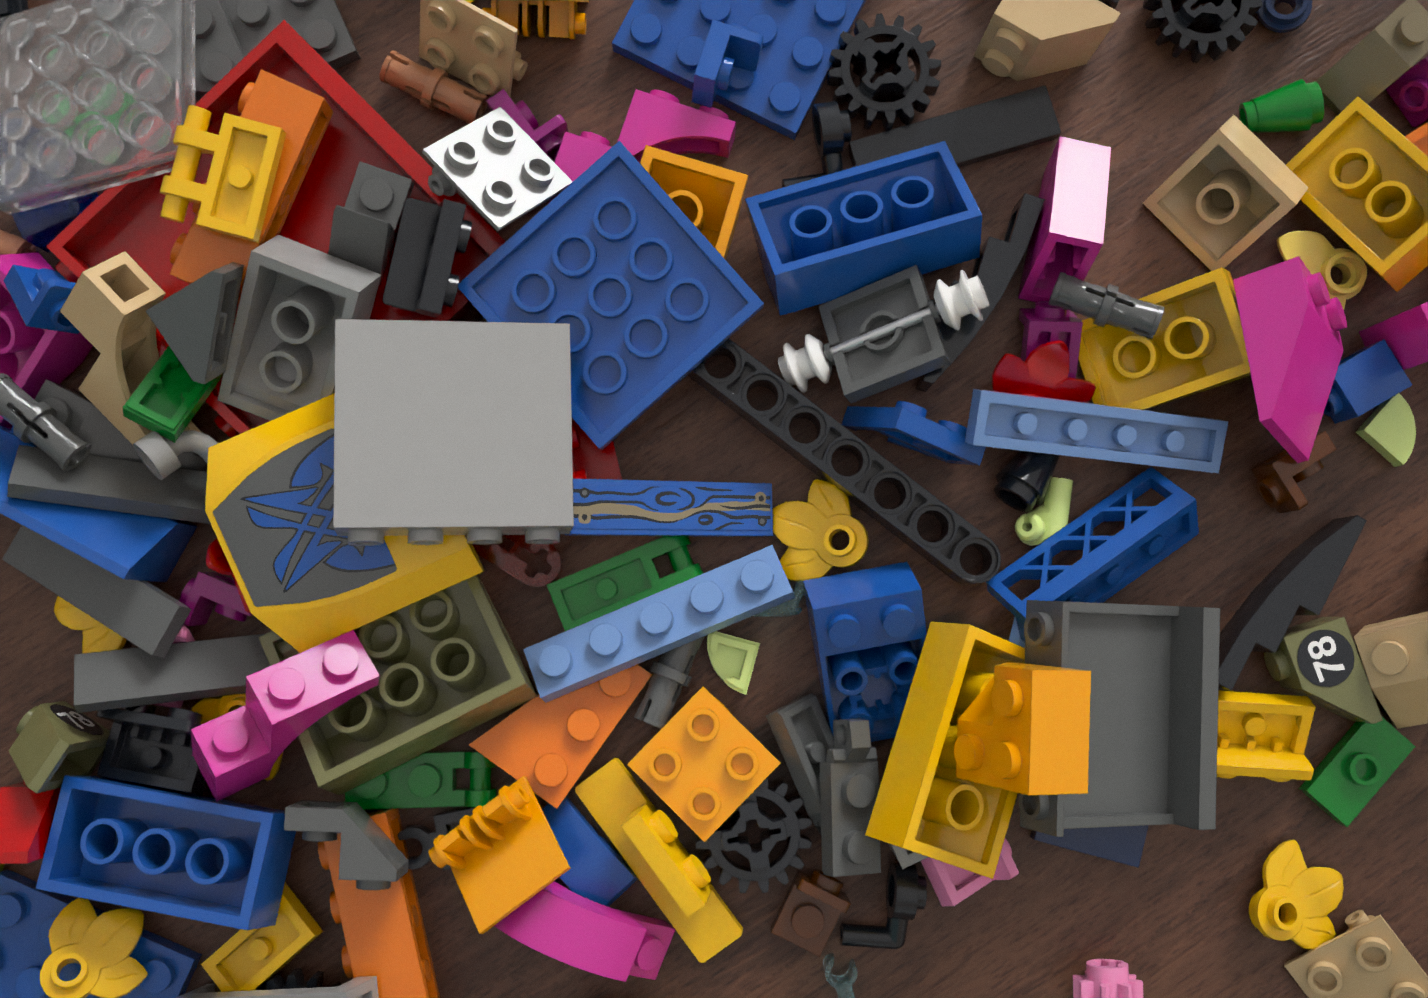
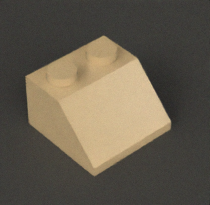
[974,0,1120,81]
[1143,115,1309,271]
[1354,611,1428,729]

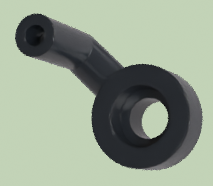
[782,101,852,188]
[840,863,927,949]

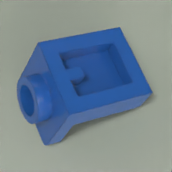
[691,20,764,108]
[3,265,79,334]

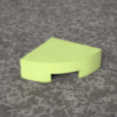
[1356,393,1416,467]
[707,631,760,695]

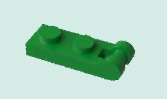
[547,536,703,631]
[345,750,497,810]

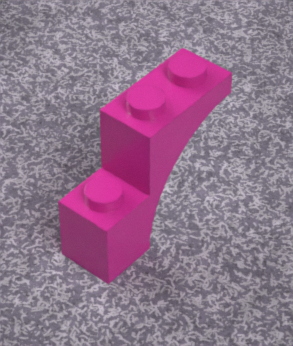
[548,89,736,203]
[191,630,380,802]

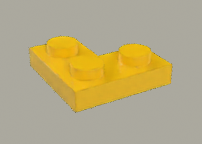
[201,882,324,992]

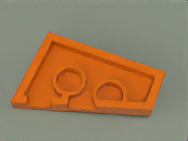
[469,664,652,809]

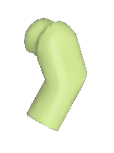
[1015,477,1073,546]

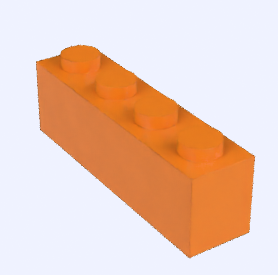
[170,69,334,306]
[318,808,440,998]

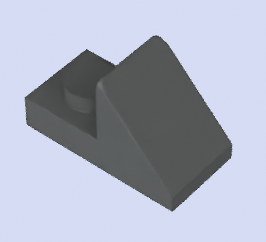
[328,161,414,285]

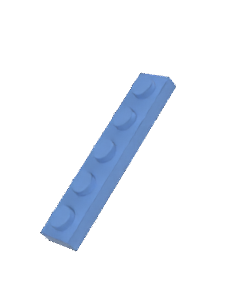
[965,389,1228,473]
[523,545,795,703]

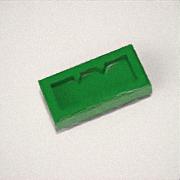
[122,346,223,443]
[1299,717,1416,827]

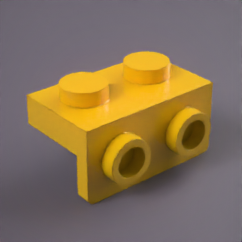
[1217,690,1316,782]

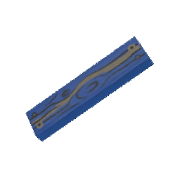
[565,479,773,537]

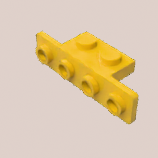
[575,758,743,963]

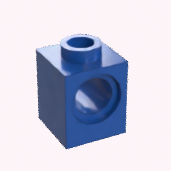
[1324,339,1412,424]

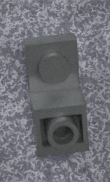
[284,800,409,890]

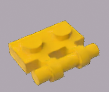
[160,105,286,243]

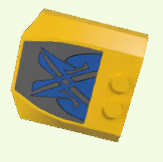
[205,393,485,653]

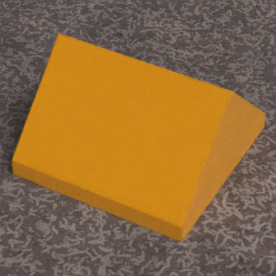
[640,145,748,259]

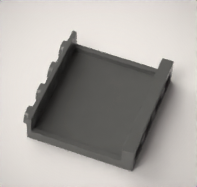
[1019,600,1220,837]

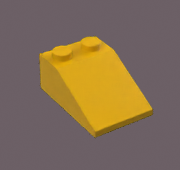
[1286,96,1428,292]
[1078,267,1251,410]

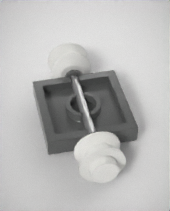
[778,265,989,403]

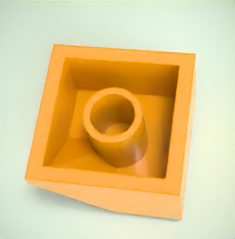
[954,662,1091,795]

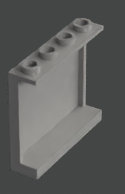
[333,319,574,546]

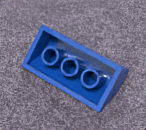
[745,141,982,316]
[0,426,197,582]

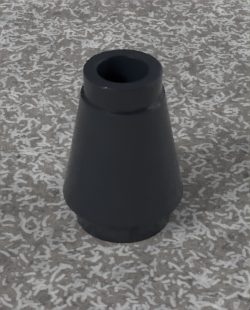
[994,451,1060,512]

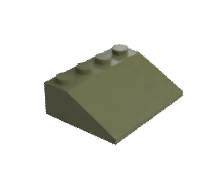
[259,575,538,795]

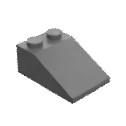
[218,235,381,421]

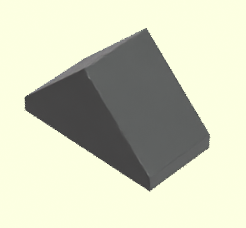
[146,262,244,384]

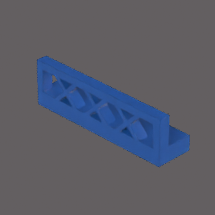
[986,467,1199,643]

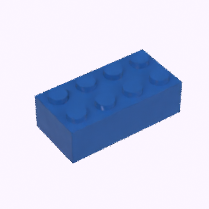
[35,775,296,930]

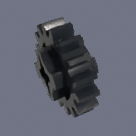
[1143,0,1262,63]
[827,13,941,131]
[695,777,812,893]

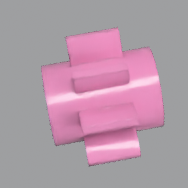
[1073,959,1144,998]

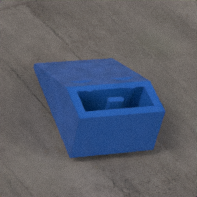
[803,561,927,742]

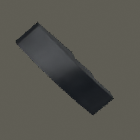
[915,193,1045,392]
[1219,515,1367,691]

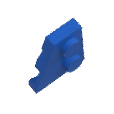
[841,401,986,466]

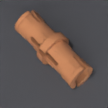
[380,50,489,124]

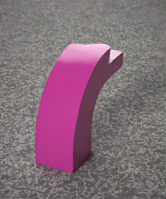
[494,881,675,982]

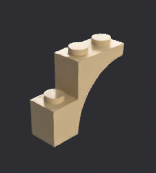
[60,251,202,456]

